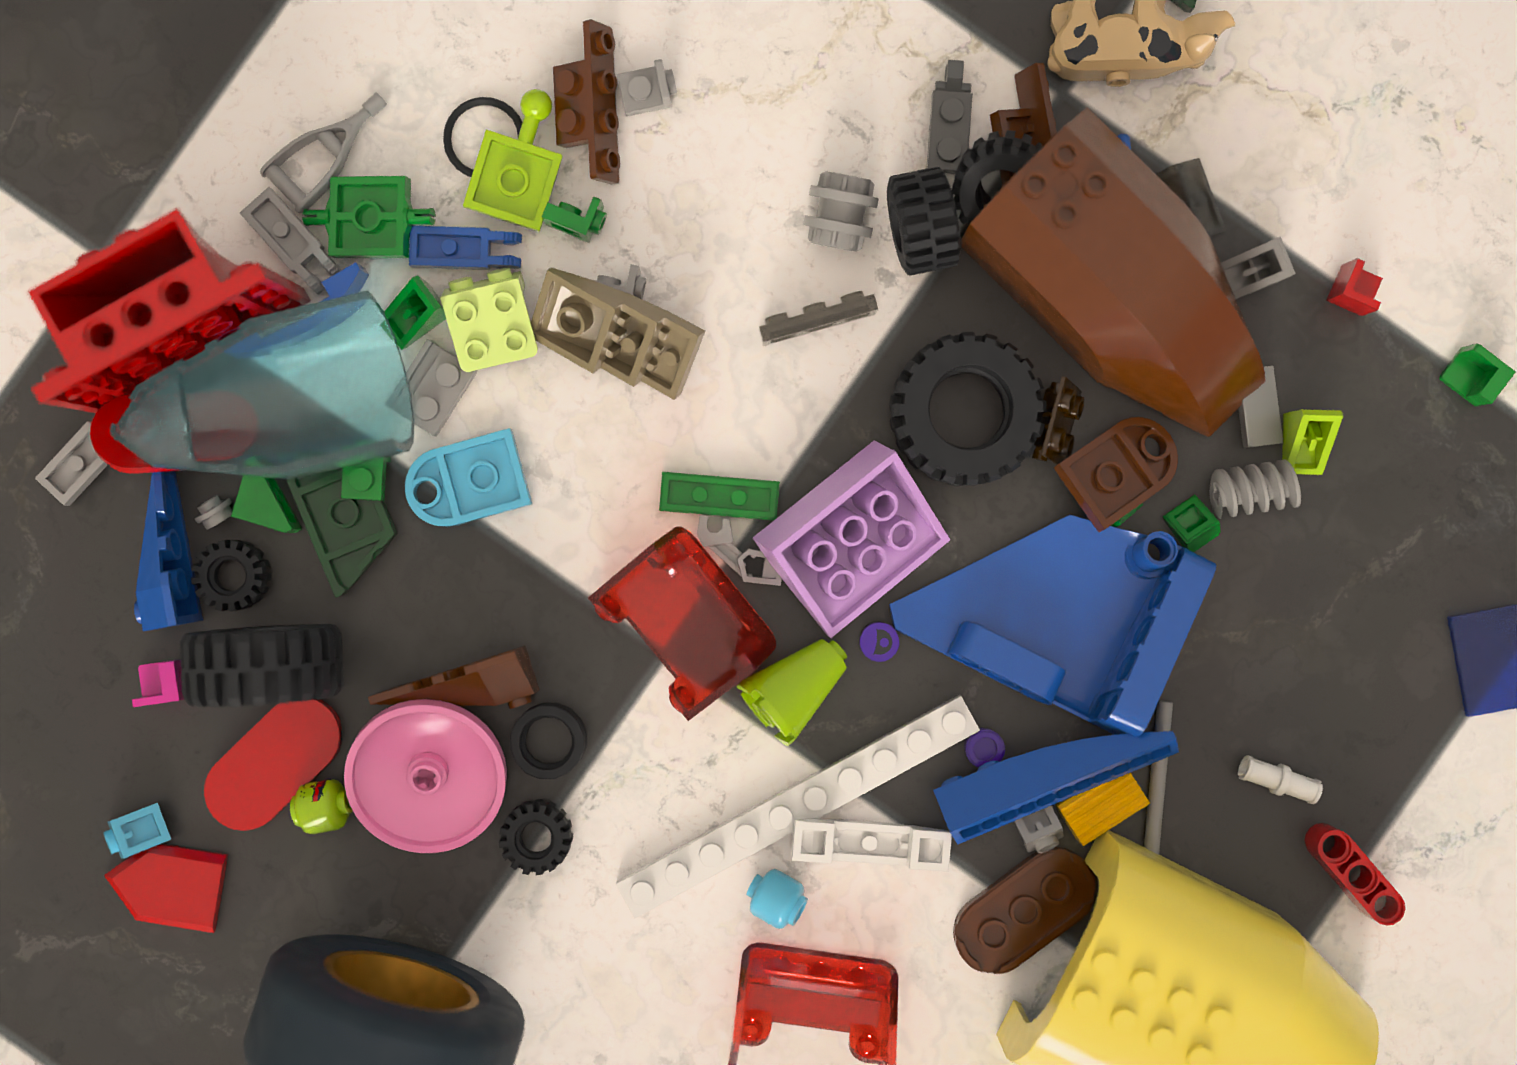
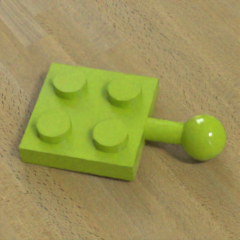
[463,89,563,233]

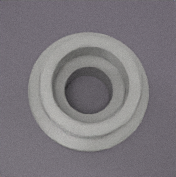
[194,495,233,530]

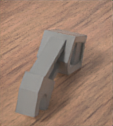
[697,515,782,586]

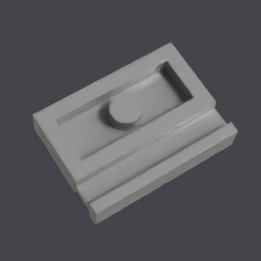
[385,339,478,437]

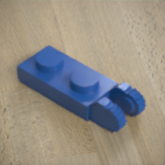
[409,226,522,270]

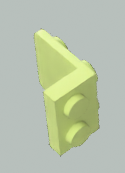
[440,267,538,372]

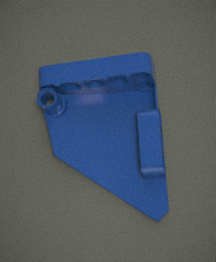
[889,515,1216,737]

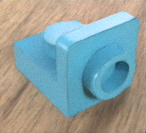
[103,803,171,859]

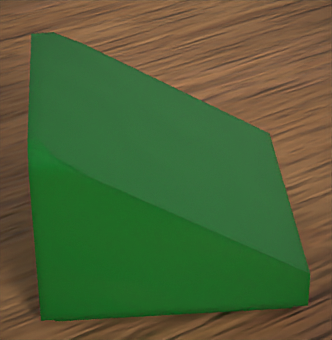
[1163,495,1221,552]

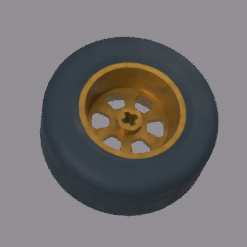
[243,934,525,1065]

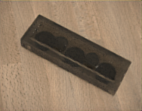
[759,291,878,346]

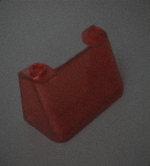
[588,526,776,721]

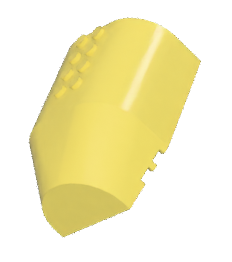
[996,830,1379,1065]

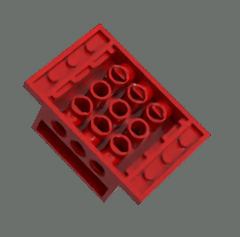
[27,208,311,413]

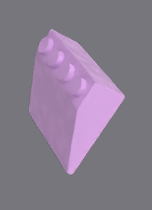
[753,440,950,638]

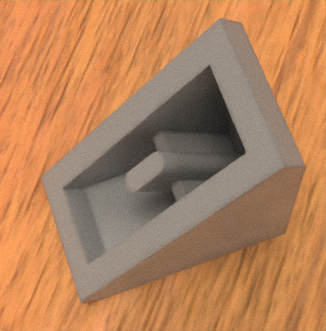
[1221,237,1296,299]

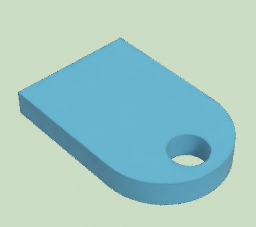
[405,428,533,527]

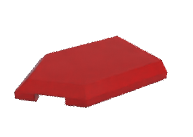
[104,844,228,933]

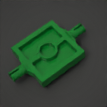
[302,176,436,258]

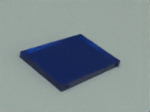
[1447,604,1517,717]

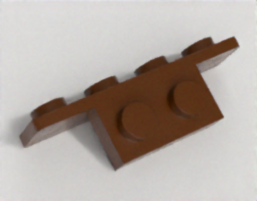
[553,19,621,184]
[989,63,1057,187]

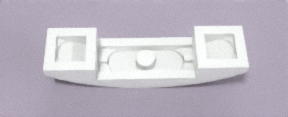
[791,819,952,872]

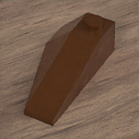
[368,645,540,709]

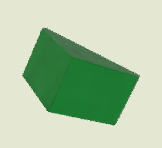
[379,275,446,350]
[231,459,302,533]

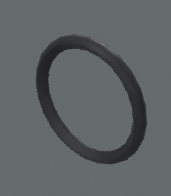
[443,97,523,177]

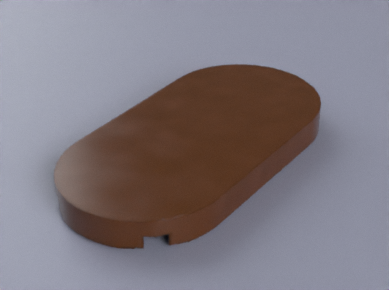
[953,847,1096,974]

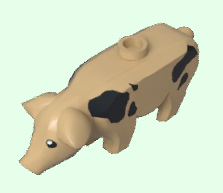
[1048,0,1235,87]

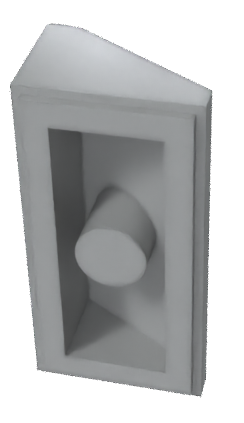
[1238,366,1283,448]

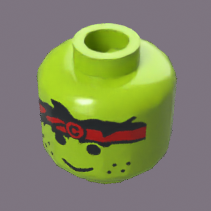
[290,779,353,834]

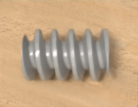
[1209,459,1301,519]

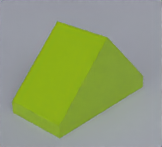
[1282,409,1343,475]

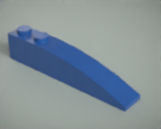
[933,731,1179,845]

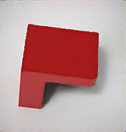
[1326,258,1383,316]

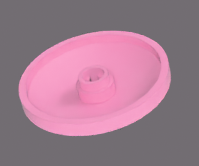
[344,699,507,853]

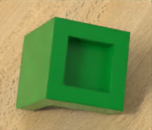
[1439,343,1516,406]

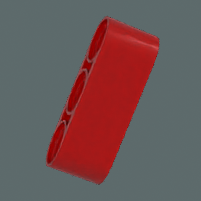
[1305,823,1406,926]

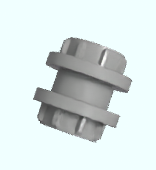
[803,171,879,252]

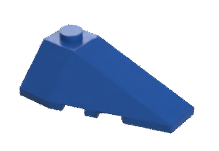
[134,471,203,631]

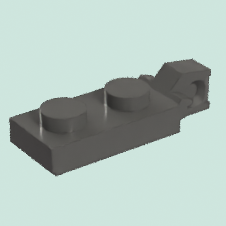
[926,60,973,174]

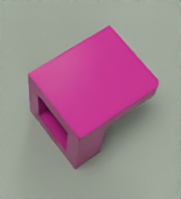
[132,659,184,707]

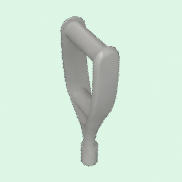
[260,92,387,213]

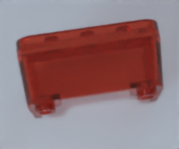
[727,943,899,1065]

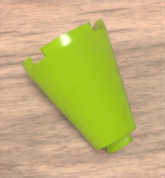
[736,639,847,746]

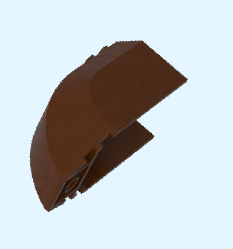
[961,107,1265,437]

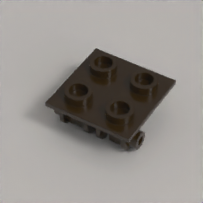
[1032,376,1085,465]

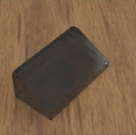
[1156,158,1226,237]

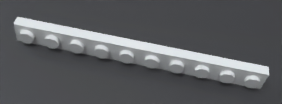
[616,695,980,919]

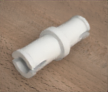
[1238,755,1323,805]

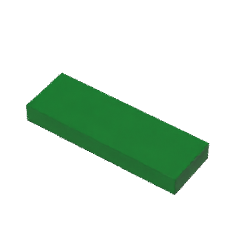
[659,472,780,520]

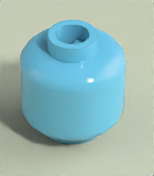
[747,869,808,929]

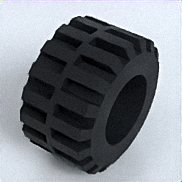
[952,130,1044,225]
[887,166,961,276]

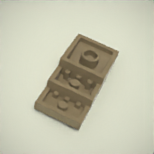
[531,267,705,400]

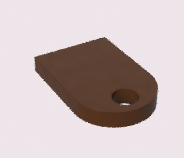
[1053,417,1178,532]

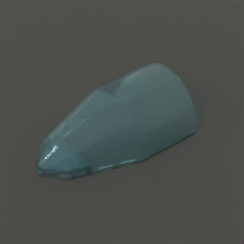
[110,290,414,480]

